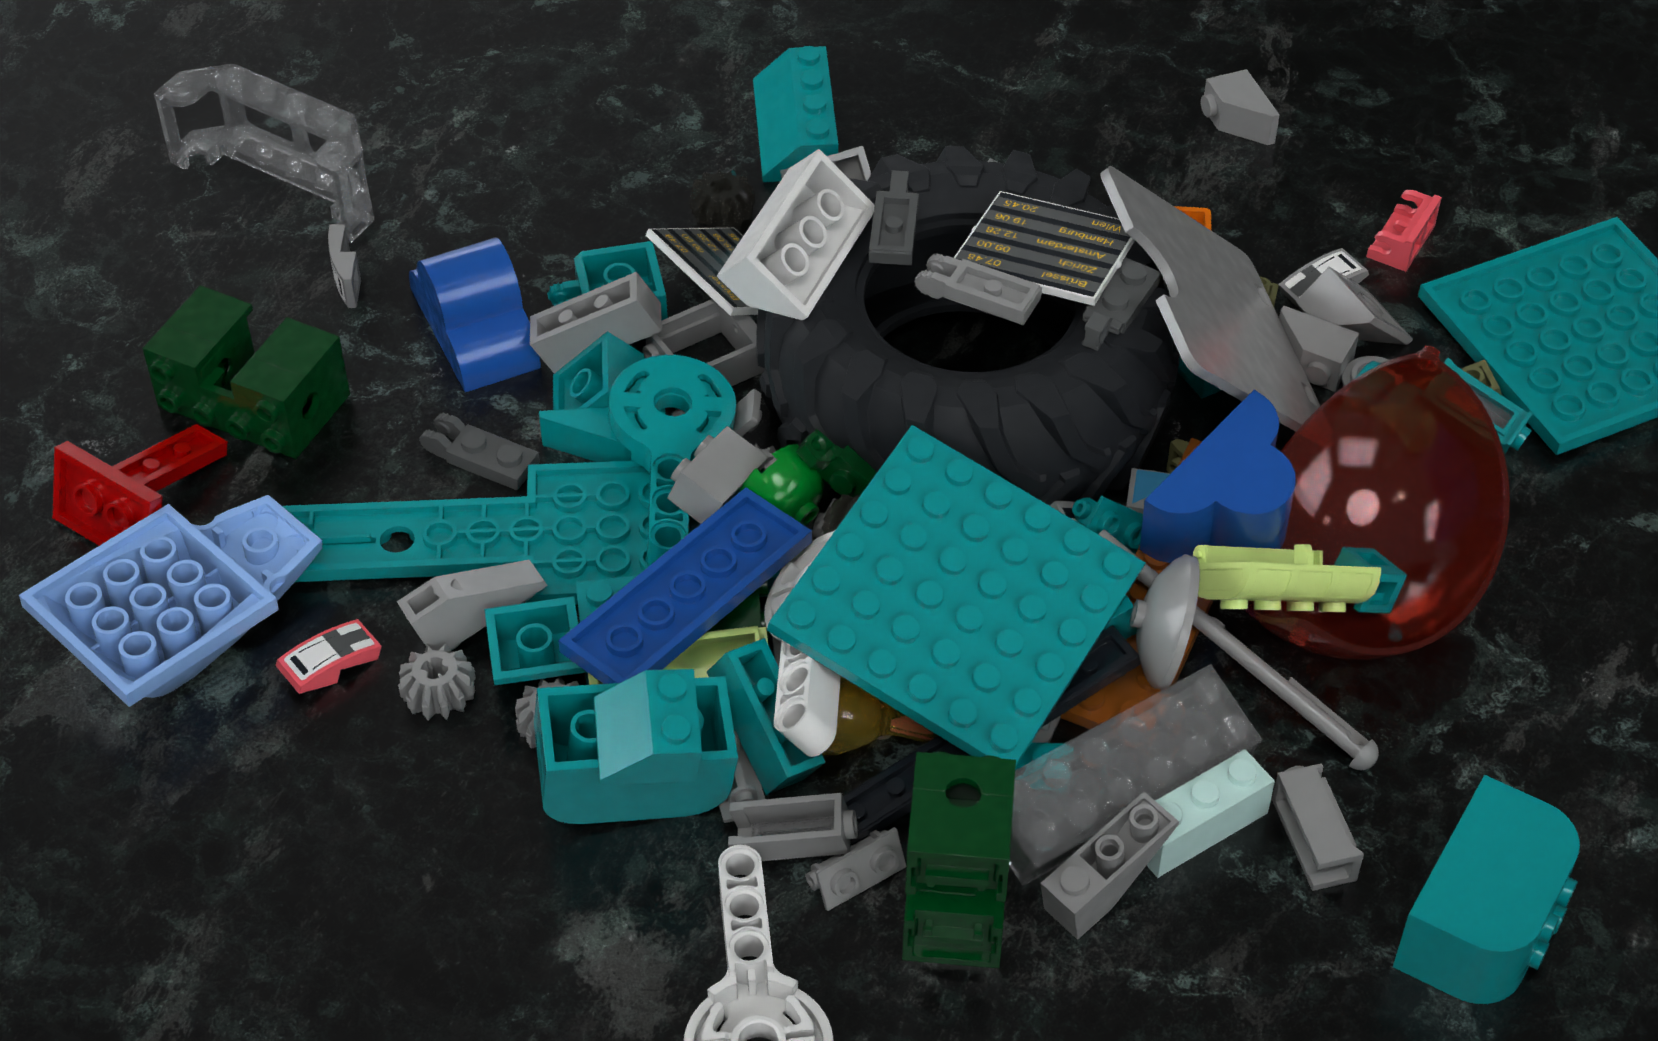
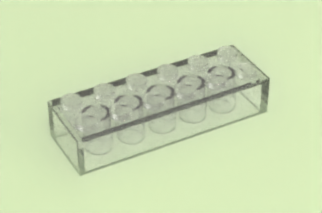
[1009,664,1263,886]

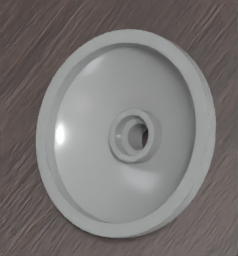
[1130,554,1200,691]

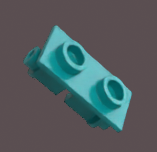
[1072,496,1143,554]

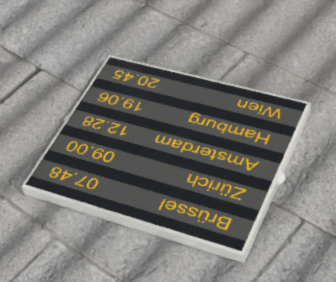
[954,191,1135,306]
[646,228,758,316]

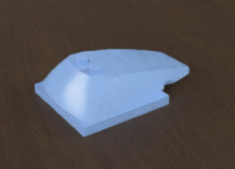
[19,495,322,707]

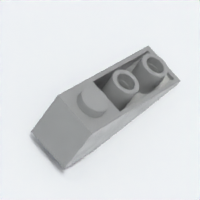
[397,560,548,650]
[1041,792,1179,940]

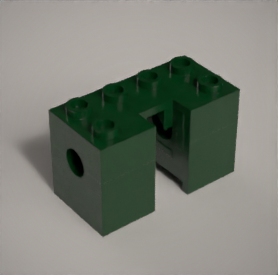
[142,285,350,459]
[902,751,1016,969]

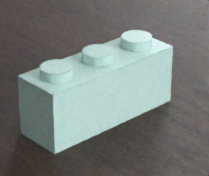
[1147,749,1275,878]

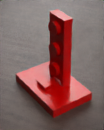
[52,424,228,546]

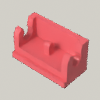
[1366,190,1442,272]

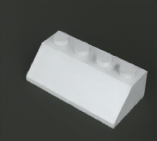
[717,149,875,320]

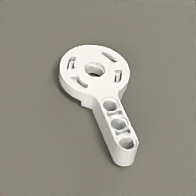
[764,531,841,757]
[684,845,834,1041]

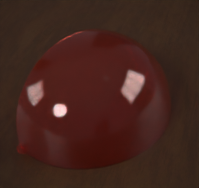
[1244,346,1510,660]

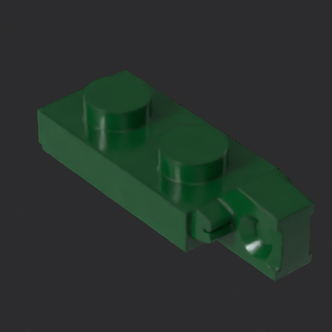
[796,429,877,505]

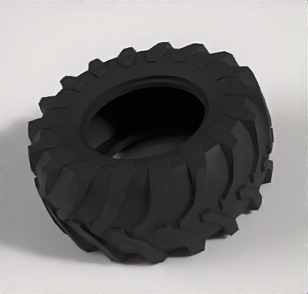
[756,146,1180,506]

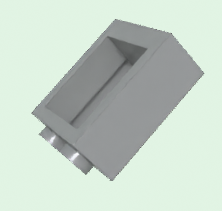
[643,299,765,394]

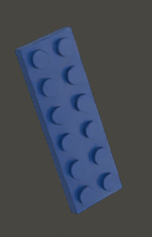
[558,487,812,684]

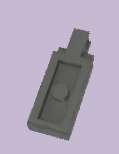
[869,170,919,265]
[1082,257,1161,351]

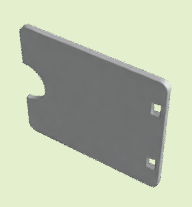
[1100,166,1334,448]

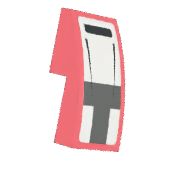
[276,619,382,694]

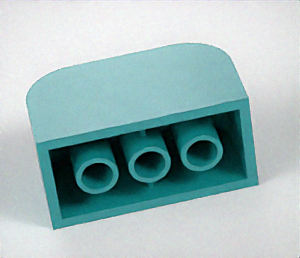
[534,676,738,824]
[1393,775,1580,1004]

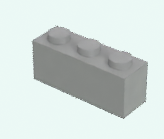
[530,272,662,373]

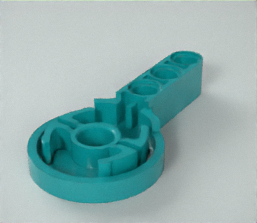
[608,355,736,567]

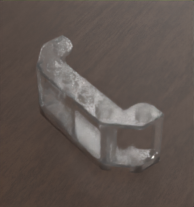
[154,63,374,243]

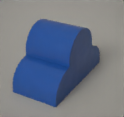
[409,237,541,393]
[1140,390,1296,563]

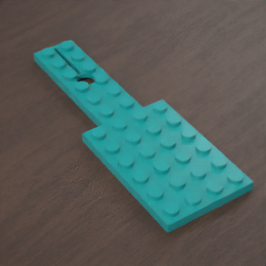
[282,461,782,604]

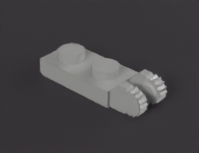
[914,253,1042,325]

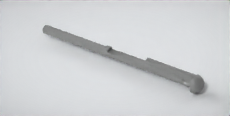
[1098,529,1379,771]

